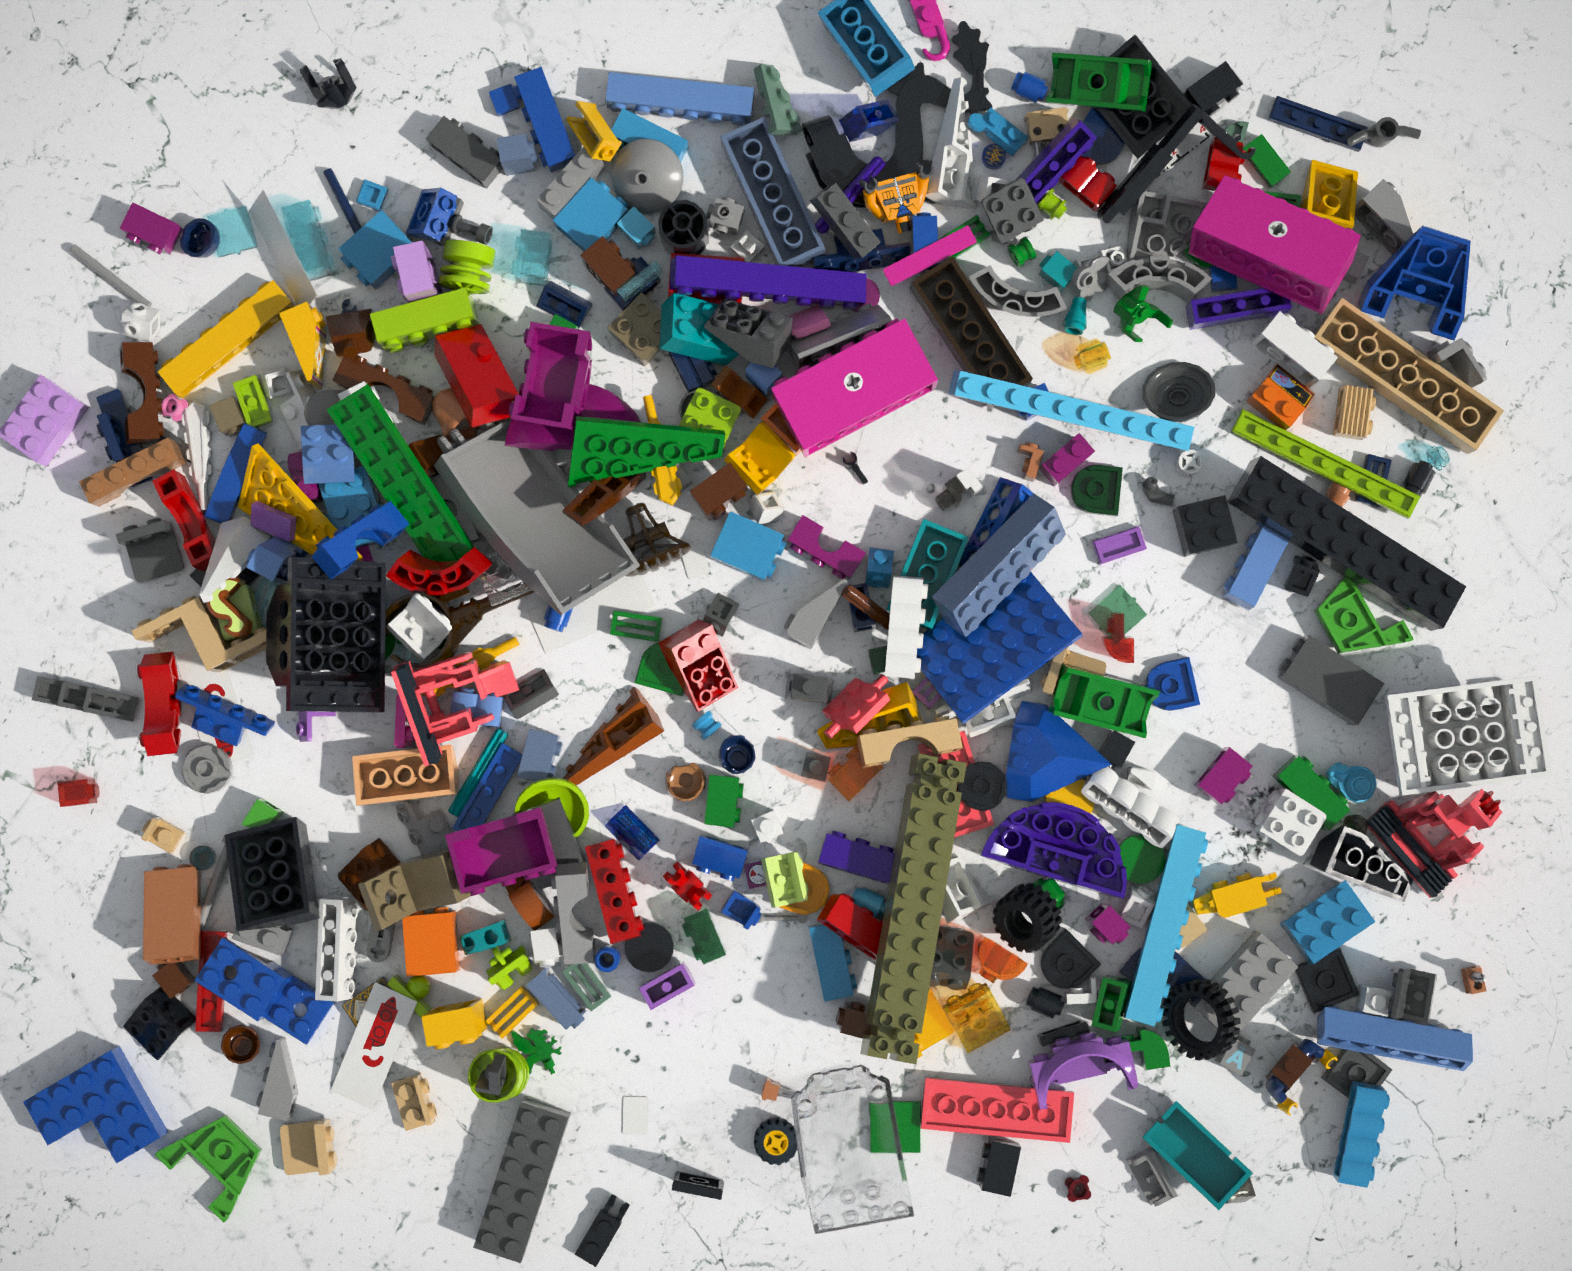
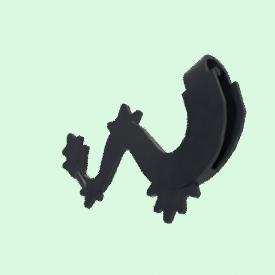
[802,21,993,208]

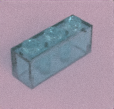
[281,200,335,281]

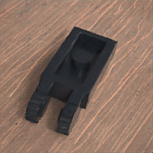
[574,1194,630,1267]

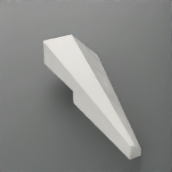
[926,77,976,209]
[199,517,276,603]
[942,847,997,924]

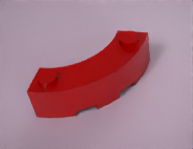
[386,547,493,595]
[137,651,182,756]

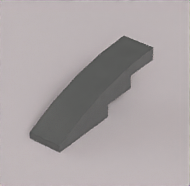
[32,676,138,722]

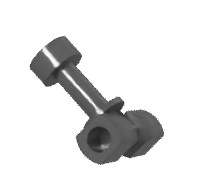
[433,197,493,246]

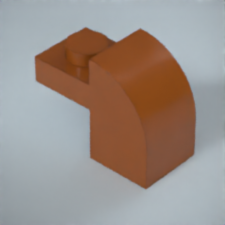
[711,365,768,419]
[505,876,555,931]

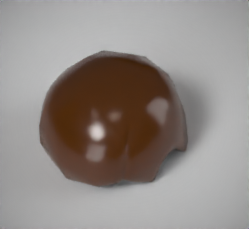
[221,1025,261,1064]

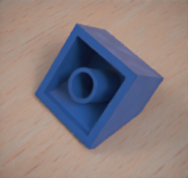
[692,835,748,881]

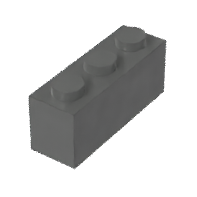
[426,116,503,189]
[810,183,881,260]

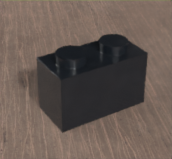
[1184,61,1243,116]
[976,1136,1021,1197]

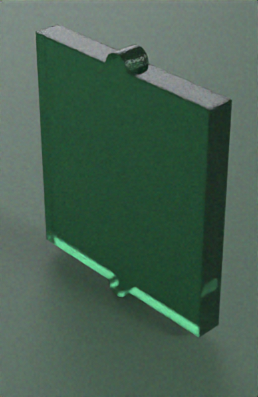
[1088,585,1147,643]

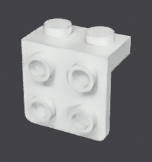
[386,593,452,662]
[1253,788,1326,856]

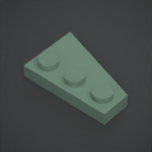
[753,64,802,135]

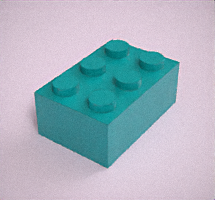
[660,293,739,365]

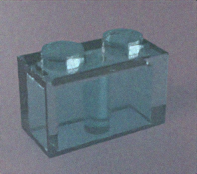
[511,229,553,286]

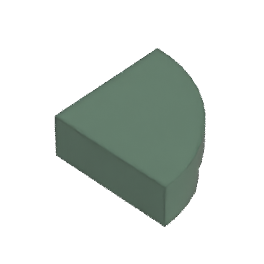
[1224,121,1249,143]

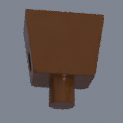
[326,308,376,359]

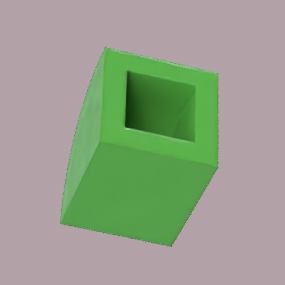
[241,799,284,828]

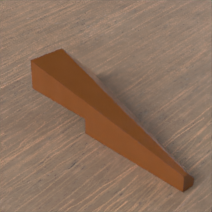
[562,686,664,785]

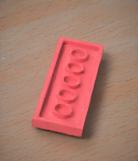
[920,1077,1074,1143]

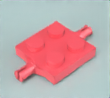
[822,674,890,739]

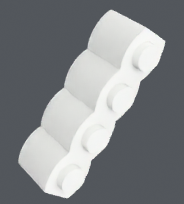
[885,575,928,679]
[1081,767,1180,848]

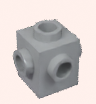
[706,197,745,235]

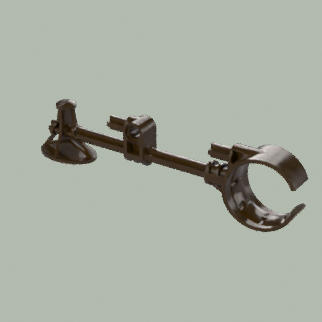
[385,503,691,670]

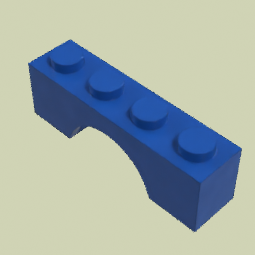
[311,501,409,580]

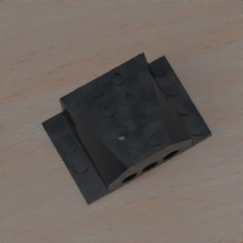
[266,557,386,713]

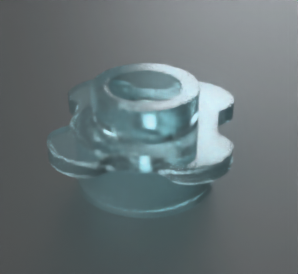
[1426,446,1450,471]

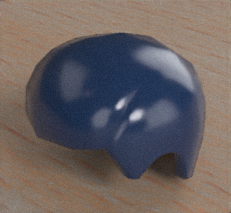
[718,735,756,774]

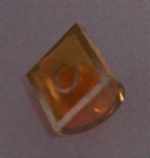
[974,933,1028,983]

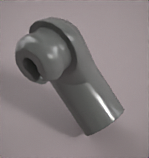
[1142,477,1174,506]

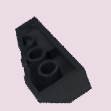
[1310,825,1414,902]

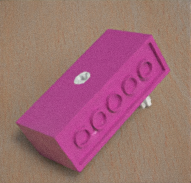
[1188,175,1361,314]
[771,318,938,458]

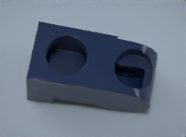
[849,583,876,633]

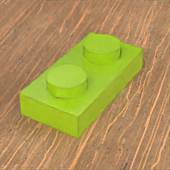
[233,375,274,428]

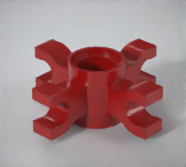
[663,861,712,911]

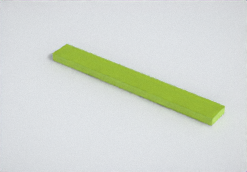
[1231,409,1421,519]

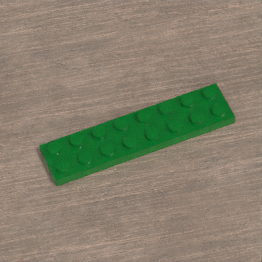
[326,384,474,562]

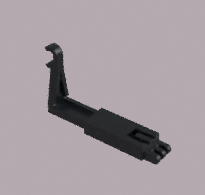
[1097,104,1256,223]

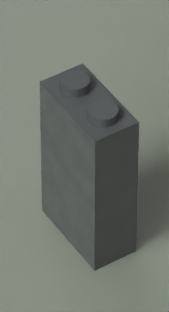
[1278,635,1385,725]

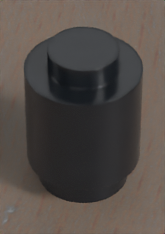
[1402,460,1436,498]
[1026,987,1065,1019]

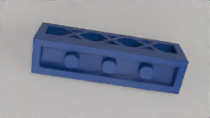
[958,477,1034,567]

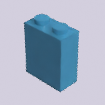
[552,177,628,252]
[338,210,412,290]
[710,511,787,582]

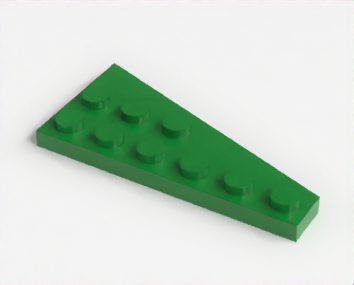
[567,416,725,488]

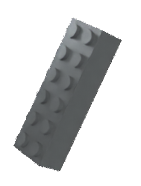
[473,1097,571,1263]

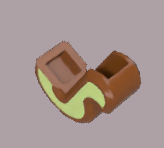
[206,577,253,638]

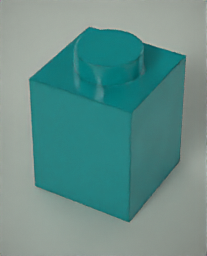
[1038,251,1077,293]

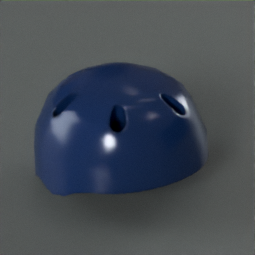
[180,218,220,258]

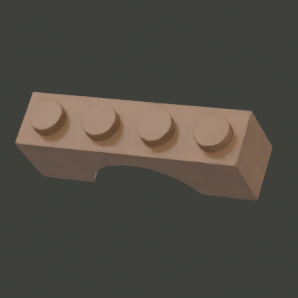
[79,438,187,507]

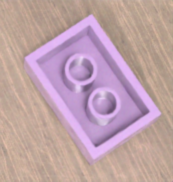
[391,241,442,303]
[0,374,89,467]

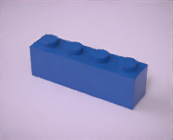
[513,67,575,173]

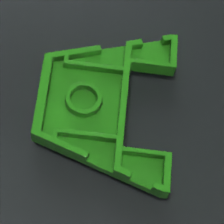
[1314,577,1414,654]
[154,1115,262,1223]

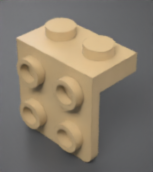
[1040,647,1107,697]
[280,1119,337,1175]

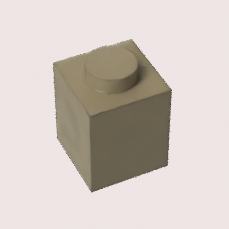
[209,396,246,437]

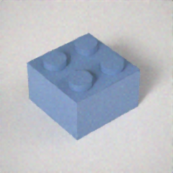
[301,424,355,484]

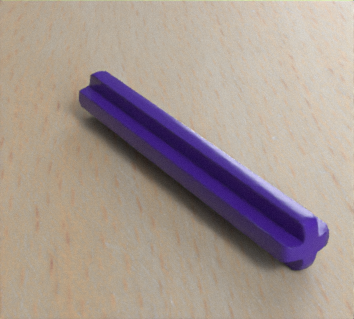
[815,156,885,234]

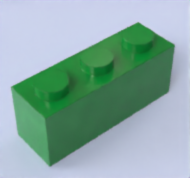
[1272,756,1350,830]

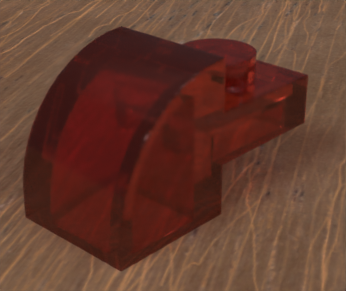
[1101,612,1134,663]

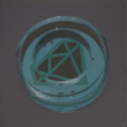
[189,845,216,870]

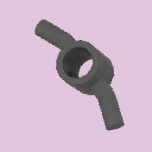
[1347,117,1421,148]

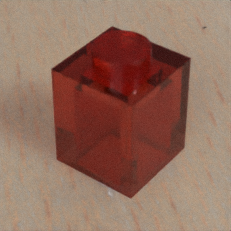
[57,779,100,807]

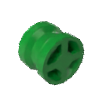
[1007,237,1036,267]

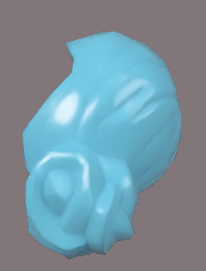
[1326,762,1377,803]

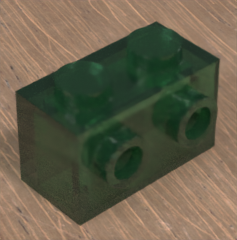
[682,907,727,965]

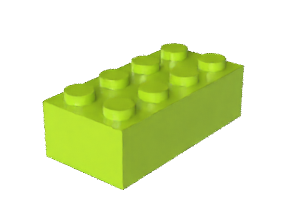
[370,287,480,353]

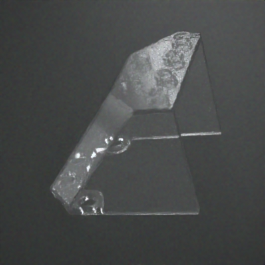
[791,1065,914,1234]

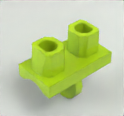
[486,945,532,990]

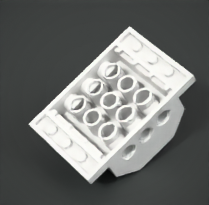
[1385,676,1552,796]

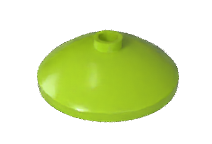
[514,778,589,838]

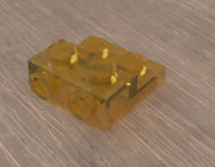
[942,983,1011,1054]

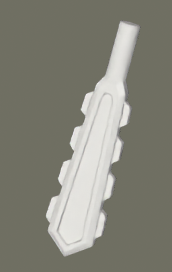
[182,399,212,511]

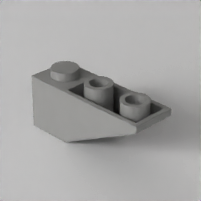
[256,1037,298,1121]

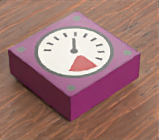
[744,861,766,889]

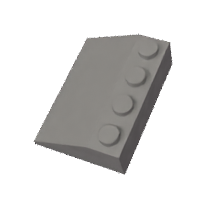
[788,304,892,370]

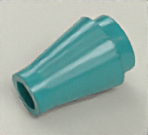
[1063,297,1087,335]

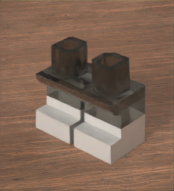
[935,467,983,512]

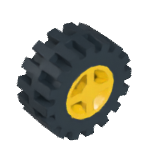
[754,1117,799,1165]

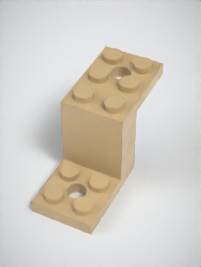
[131,596,266,673]

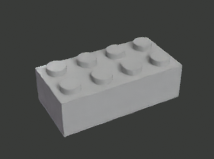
[1189,931,1298,1037]

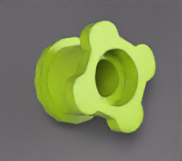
[1038,188,1067,220]

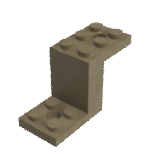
[358,849,488,931]

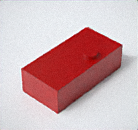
[434,324,519,428]

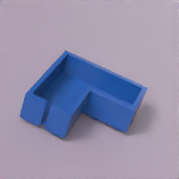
[23,1046,169,1164]

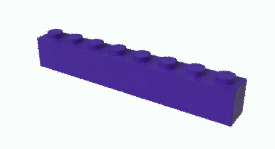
[669,255,867,310]

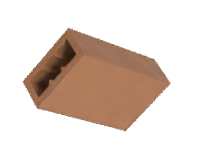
[143,864,201,965]

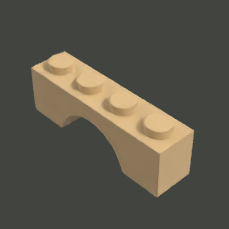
[857,716,963,768]

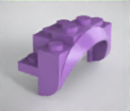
[1028,1032,1138,1110]

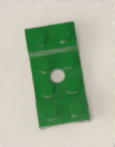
[1046,52,1152,112]
[1049,664,1160,738]

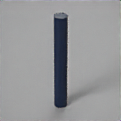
[323,168,362,234]

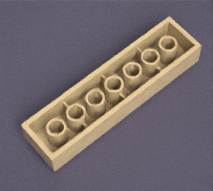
[1313,298,1504,454]

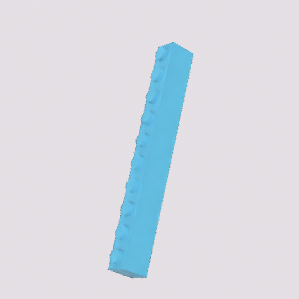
[948,370,1195,451]

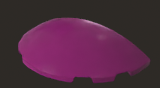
[504,384,641,451]

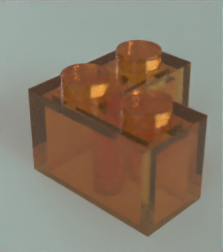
[827,746,884,802]

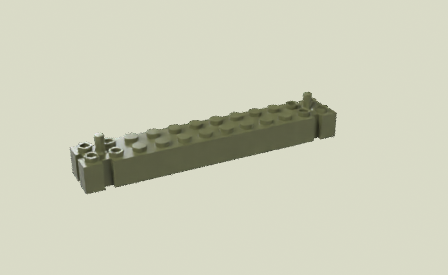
[860,753,967,1064]

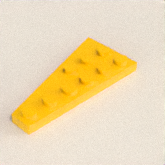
[238,443,363,561]

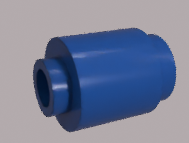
[1011,71,1048,103]
[543,605,573,632]
[594,945,621,972]

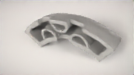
[1107,256,1212,303]
[968,265,1067,317]

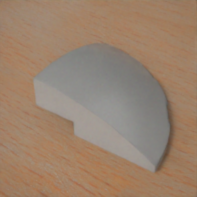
[1127,191,1207,262]

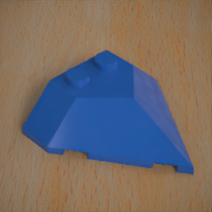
[1006,701,1112,802]

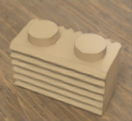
[1333,385,1376,440]

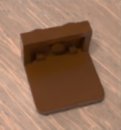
[337,838,401,911]

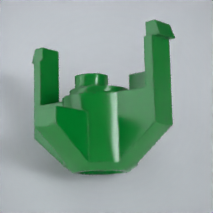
[1113,285,1173,342]

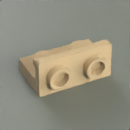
[391,1073,437,1131]

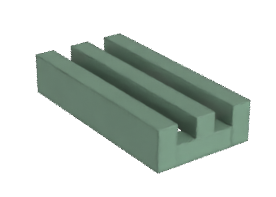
[562,963,612,1012]

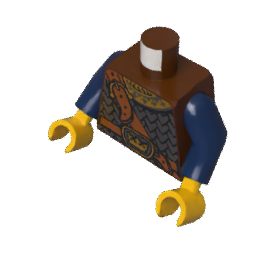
[1266,1039,1338,1116]

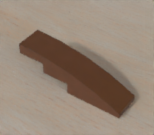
[562,472,646,526]

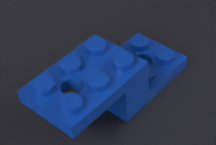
[194,937,336,1045]

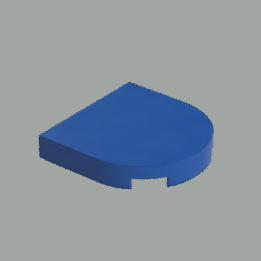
[1145,657,1200,711]

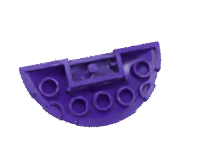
[981,802,1127,899]

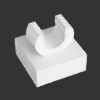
[731,229,765,262]

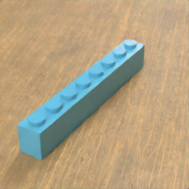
[1123,824,1209,1026]

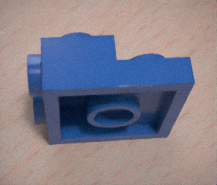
[405,187,457,242]

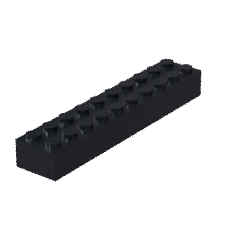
[1227,456,1467,631]

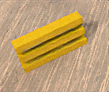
[485,986,539,1039]

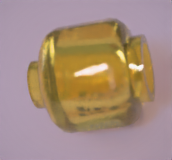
[1073,338,1111,374]

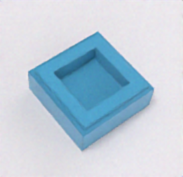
[356,179,388,212]

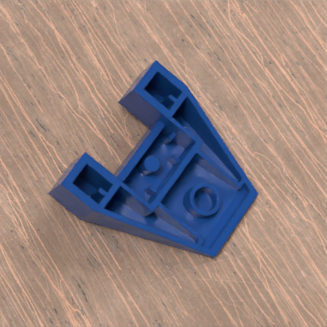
[1358,225,1471,341]

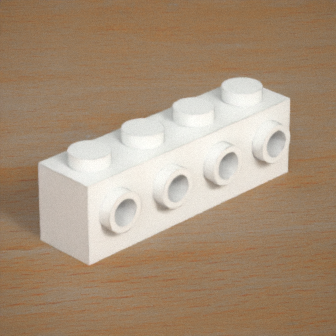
[315,898,358,1002]

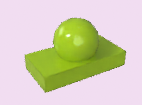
[387,974,432,1018]

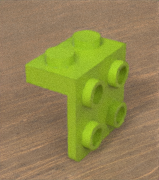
[679,388,741,454]

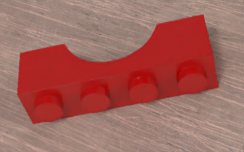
[152,469,215,572]

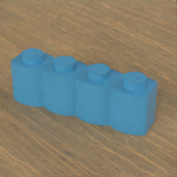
[1334,1081,1390,1188]

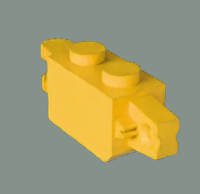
[1192,872,1282,918]

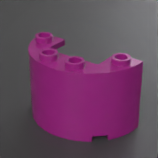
[509,322,592,430]
[445,807,558,896]

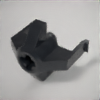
[300,58,357,109]

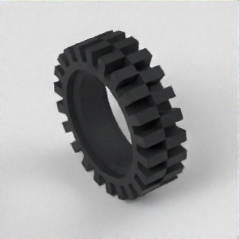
[1162,979,1241,1061]

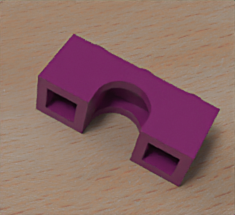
[787,515,866,580]

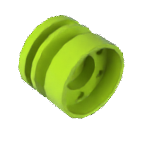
[438,240,496,294]
[468,1048,529,1103]

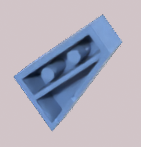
[246,537,308,584]

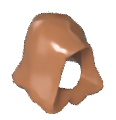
[432,388,481,443]

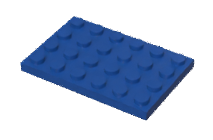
[916,571,1082,724]

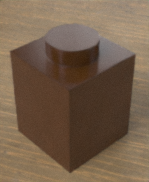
[152,962,196,999]

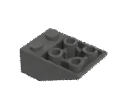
[704,299,793,368]

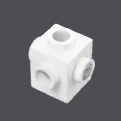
[119,302,160,342]

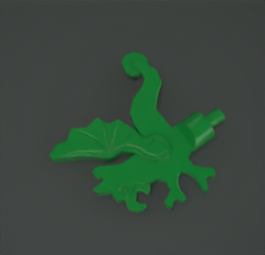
[512,1028,562,1075]

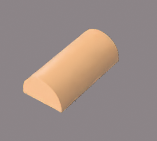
[352,744,459,806]

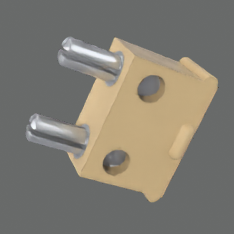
[1023,107,1069,158]

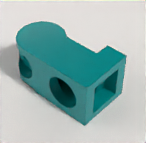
[459,920,511,955]

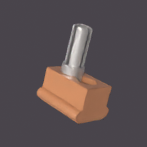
[1460,965,1487,994]
[761,1077,799,1101]

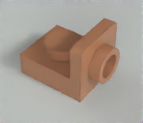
[1017,442,1044,482]

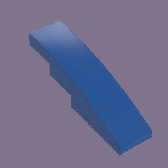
[204,423,268,524]

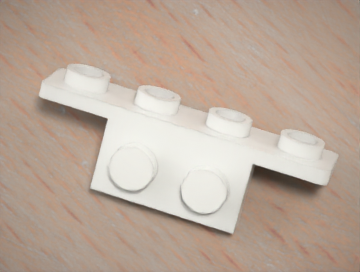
[279,370,315,450]
[935,679,1031,738]

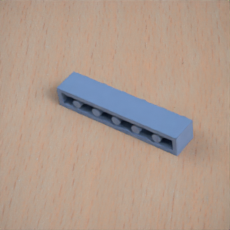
[606,72,754,125]
[1317,1006,1473,1071]

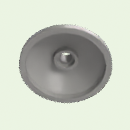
[612,138,683,213]

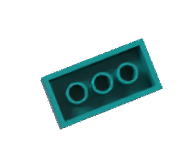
[886,519,969,630]

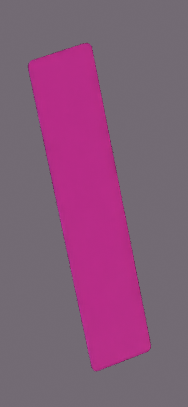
[883,226,977,286]

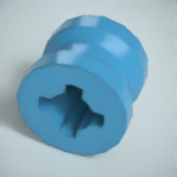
[691,710,722,741]

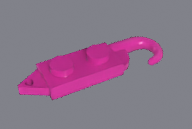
[909,0,950,61]

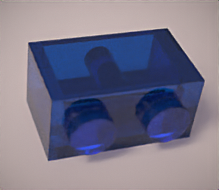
[839,99,899,142]

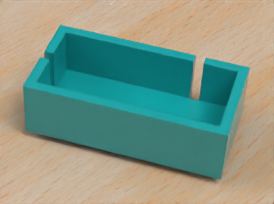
[1142,1101,1253,1210]

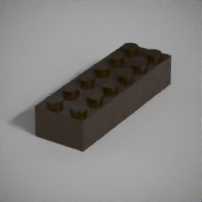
[909,256,1033,410]

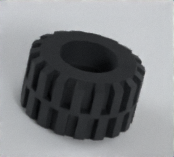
[992,883,1062,953]

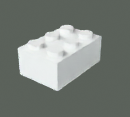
[1251,311,1338,388]

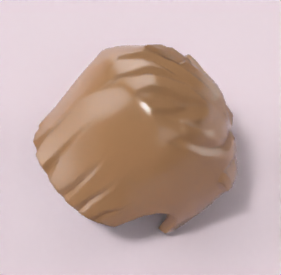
[665,763,706,802]

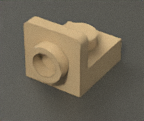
[141,817,185,854]

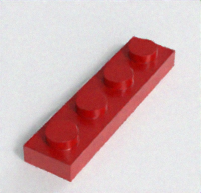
[195,930,228,1032]

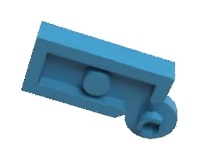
[968,108,1029,156]

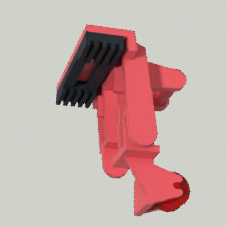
[391,652,519,766]
[1364,789,1502,898]

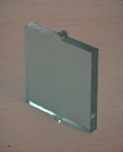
[207,206,258,258]

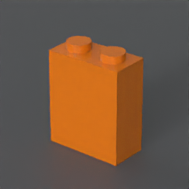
[402,907,460,977]

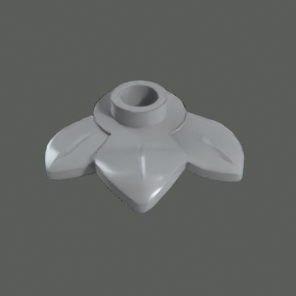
[1072,256,1109,302]

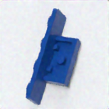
[175,684,275,747]

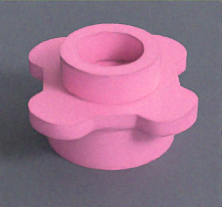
[161,394,188,422]

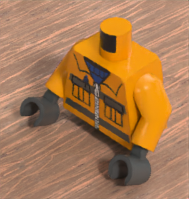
[859,161,934,234]

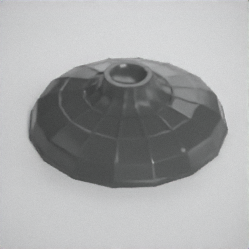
[1142,362,1215,422]

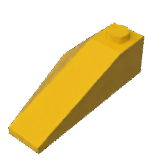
[817,682,922,749]

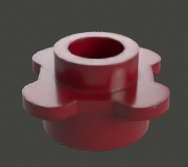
[1064,1175,1091,1202]

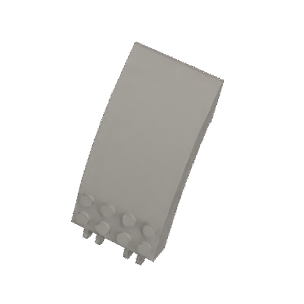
[434,418,640,615]

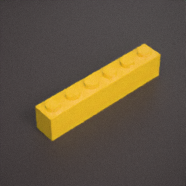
[158,280,295,399]

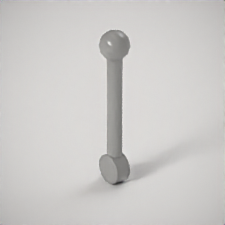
[758,914,807,923]

